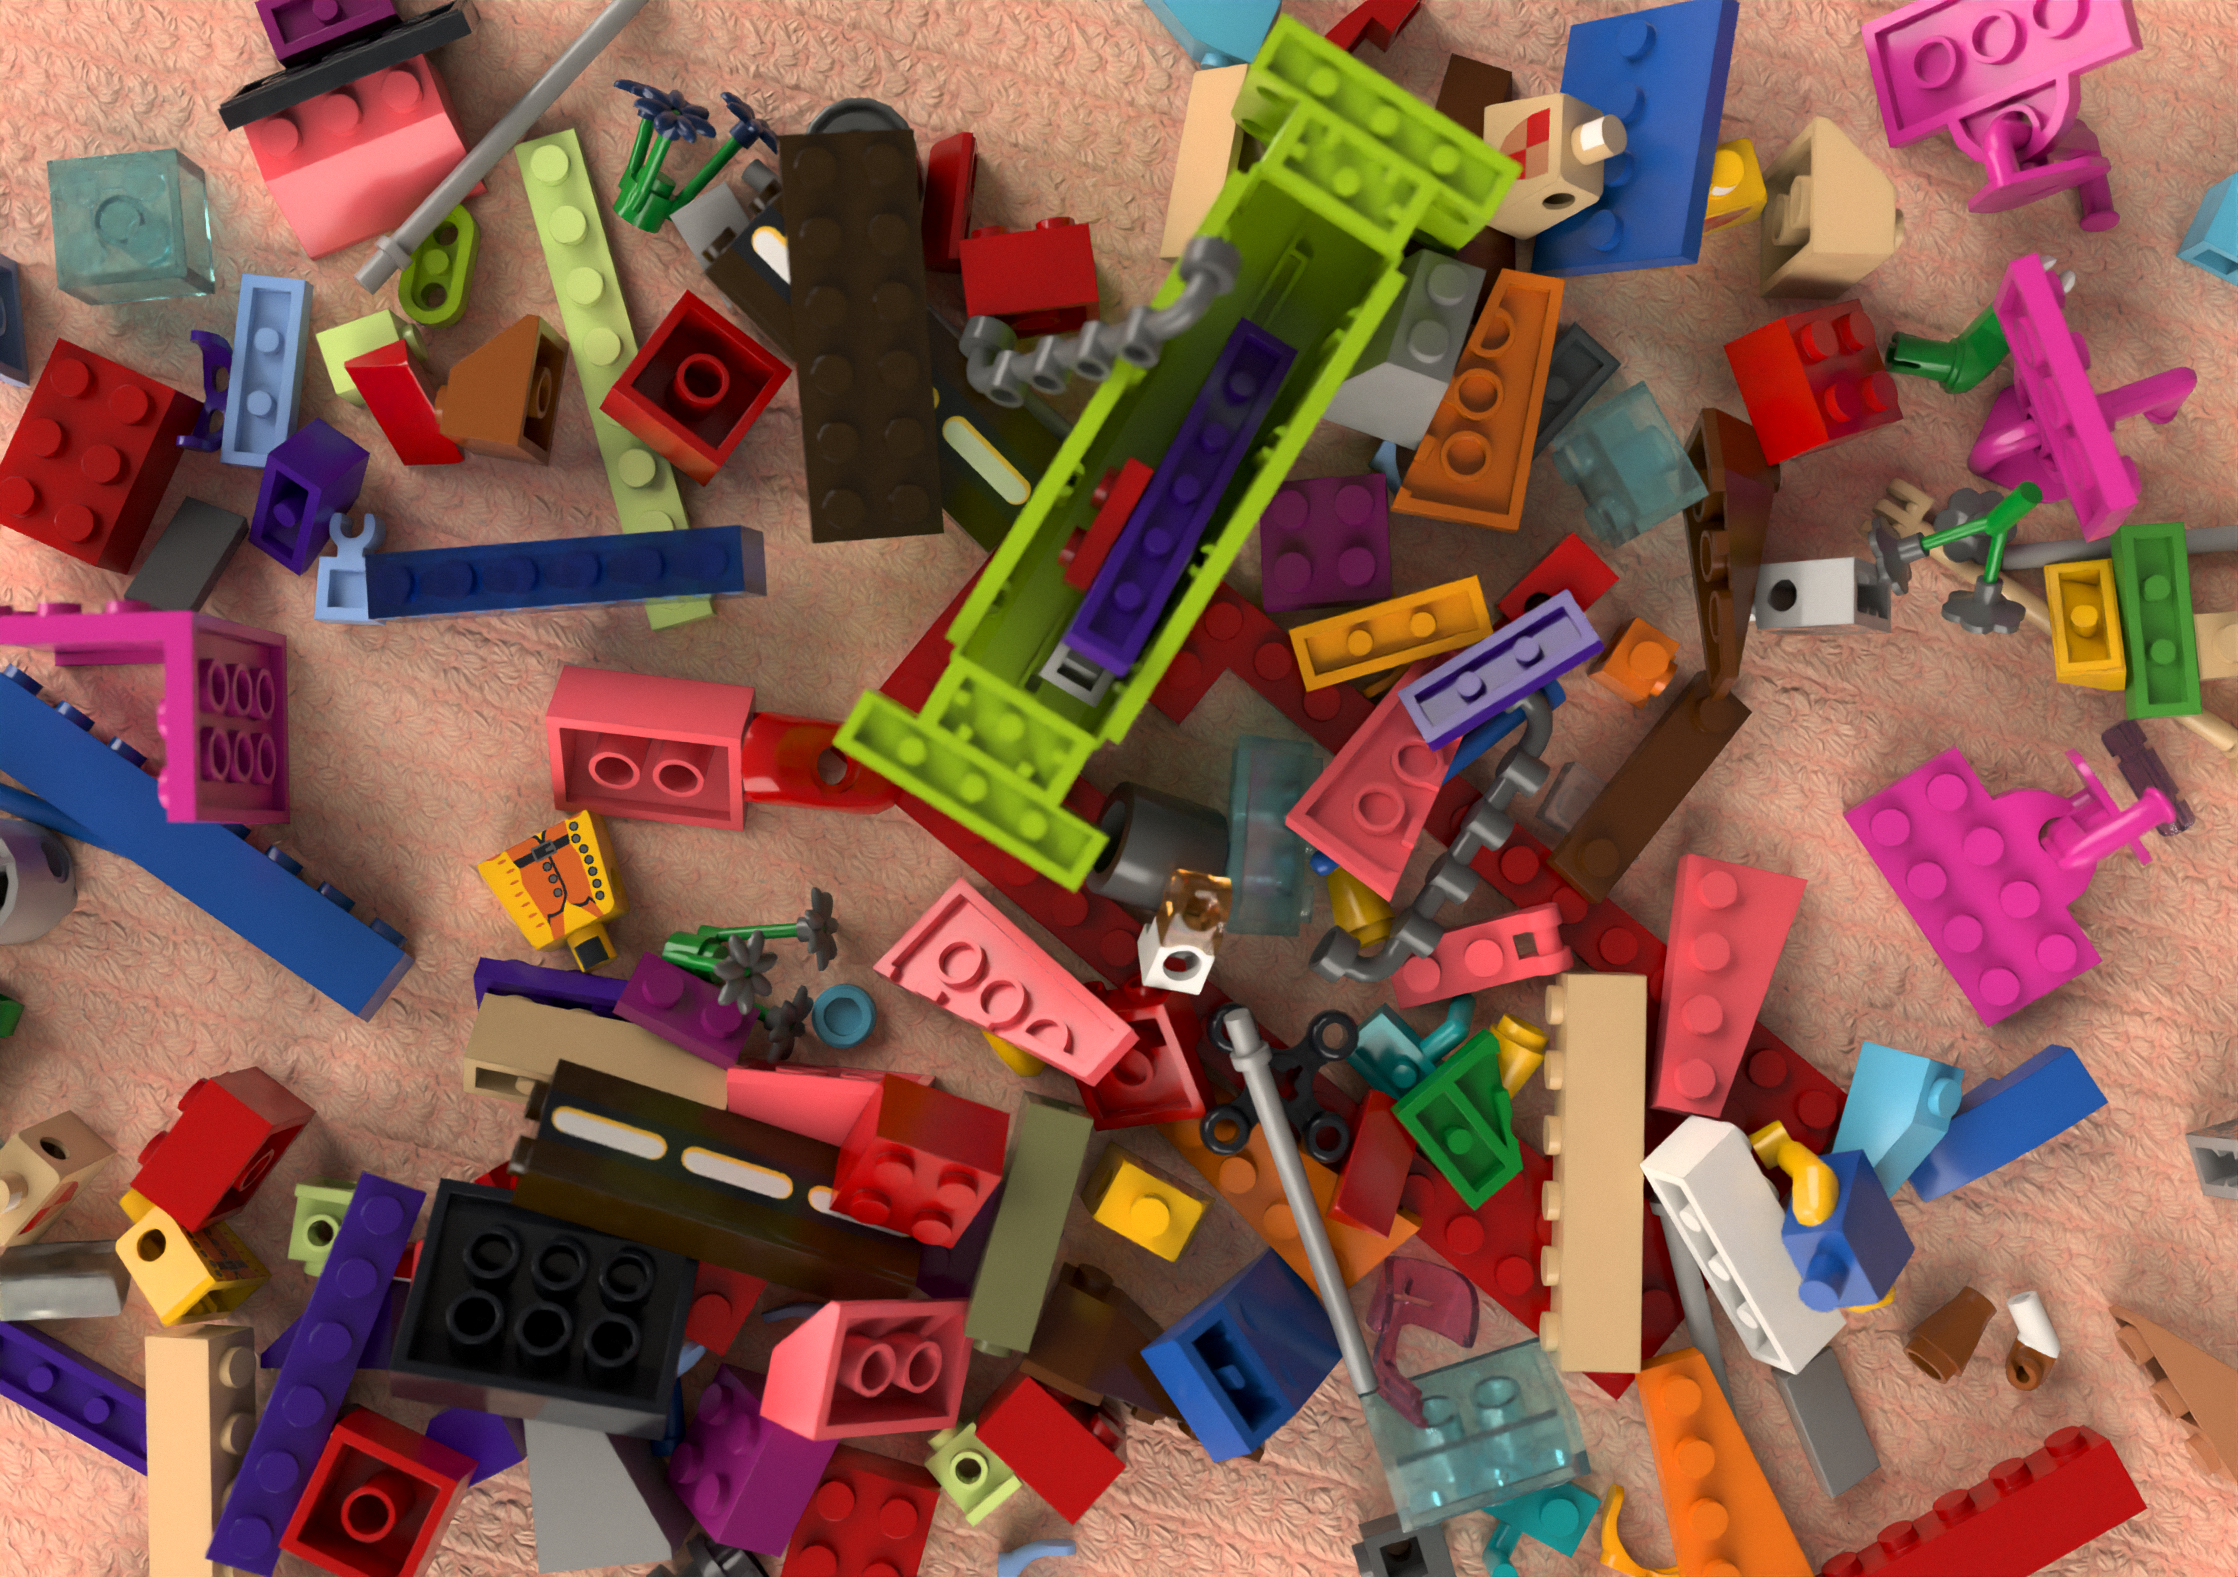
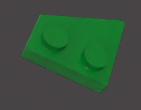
[1390,1028,1523,1211]

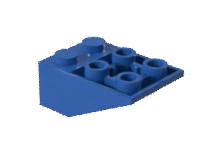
[1140,1246,1343,1463]

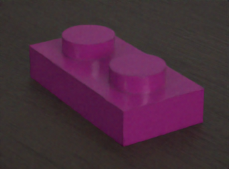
[254,0,403,68]
[612,951,761,1071]

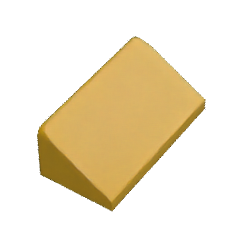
[2044,558,2126,691]

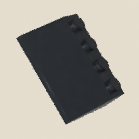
[388,1178,700,1441]

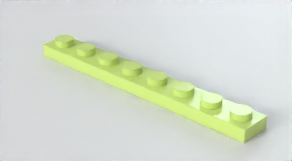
[513,128,717,633]

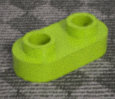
[398,203,480,329]

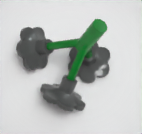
[1868,481,2043,634]

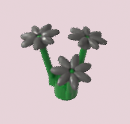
[662,887,839,1064]

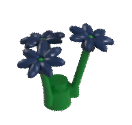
[613,79,778,233]

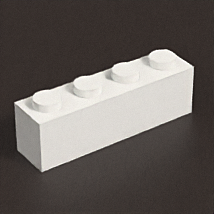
[1640,1114,1847,1375]

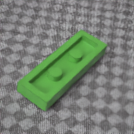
[2110,522,2202,720]

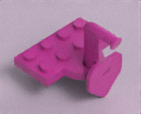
[1860,0,2144,232]
[1967,252,2197,543]
[1843,744,2176,1027]

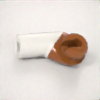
[2005,1291,2060,1391]

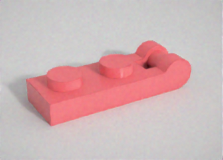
[1384,902,1575,1010]

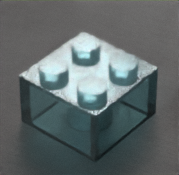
[47,148,216,306]
[1552,380,1710,550]

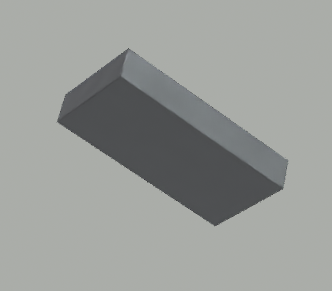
[124,496,250,613]

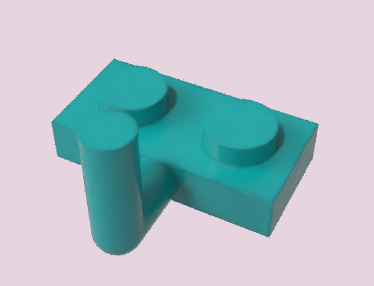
[1339,993,1476,1101]
[1455,1435,1601,1577]

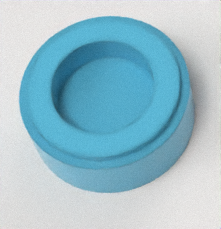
[812,984,877,1049]

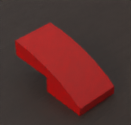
[1324,0,1426,56]

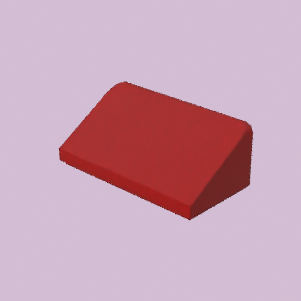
[921,132,979,275]
[344,338,465,466]
[1325,1088,1417,1239]

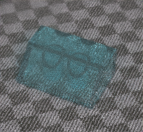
[1219,734,1323,937]
[1357,1337,1592,1533]

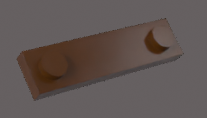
[1545,670,1752,904]

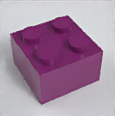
[664,1362,840,1558]

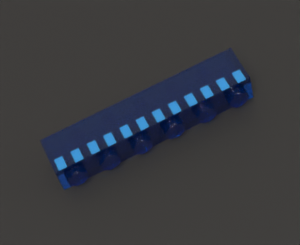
[364,525,767,623]

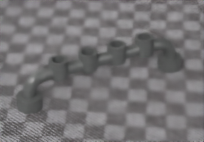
[959,236,1242,408]
[1308,689,1553,983]

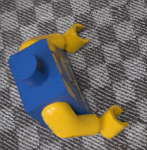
[1748,1120,1915,1313]

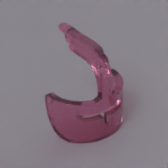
[1365,1256,1479,1430]

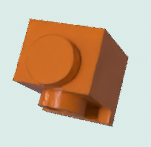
[1587,616,1681,710]

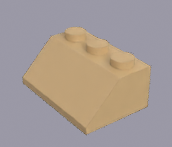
[1159,63,1268,265]
[1760,117,1905,300]

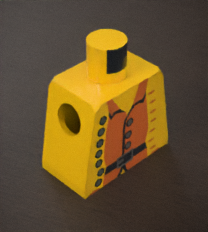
[476,809,630,974]
[1080,1141,1216,1263]
[115,1188,272,1327]

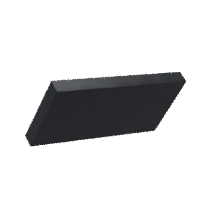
[218,0,481,131]

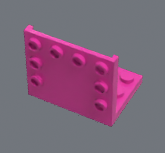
[0,600,290,825]

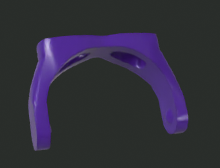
[176,330,233,453]

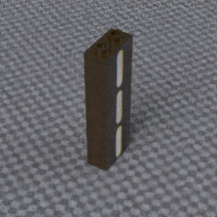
[700,178,1063,553]
[506,1058,922,1301]

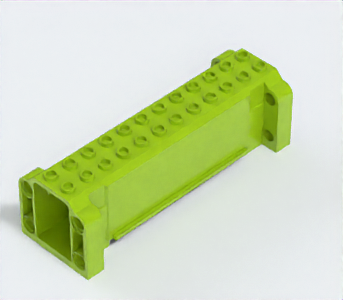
[832,12,1523,892]

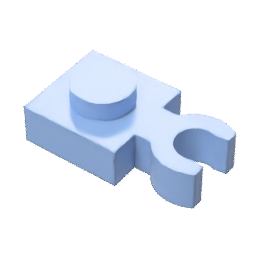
[314,513,391,625]

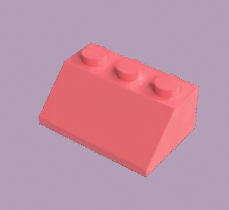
[243,53,489,261]
[545,665,756,832]
[726,1058,936,1147]
[760,1297,974,1441]

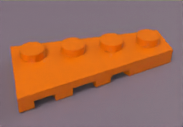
[1390,268,1566,534]
[1154,1078,1423,1300]
[1635,1346,1815,1577]

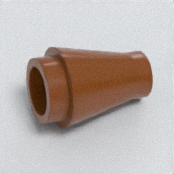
[1903,1286,1997,1384]

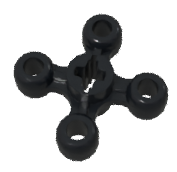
[1199,1002,1360,1164]

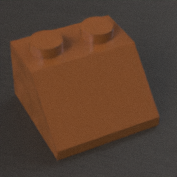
[434,314,570,467]

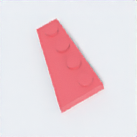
[1285,646,1469,902]
[1647,853,1808,1120]
[872,877,1140,1087]

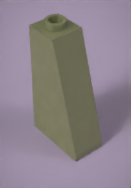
[962,1090,1094,1357]

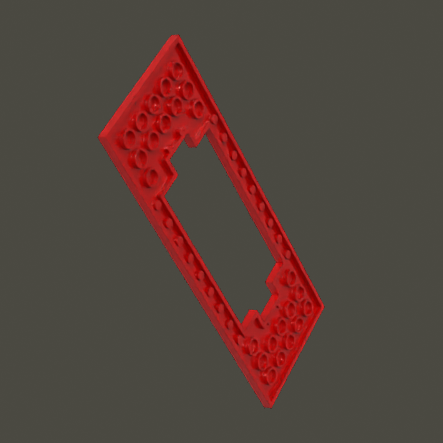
[829,532,1848,1401]

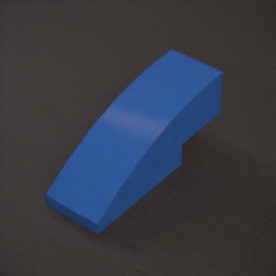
[1907,1044,2108,1203]

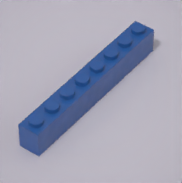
[0,663,415,1023]

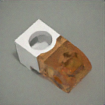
[1137,869,1232,995]

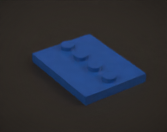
[1530,0,1740,278]

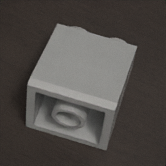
[1321,249,1487,451]
[524,1419,695,1574]

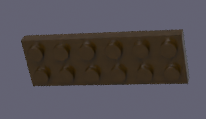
[776,129,944,544]

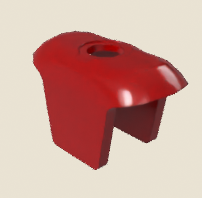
[741,712,903,815]

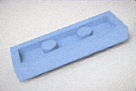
[220,273,314,470]

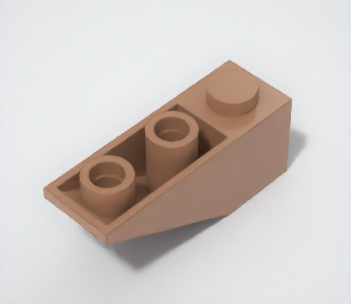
[2108,1304,2238,1485]

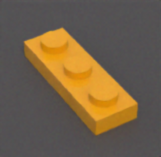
[1289,574,1494,692]

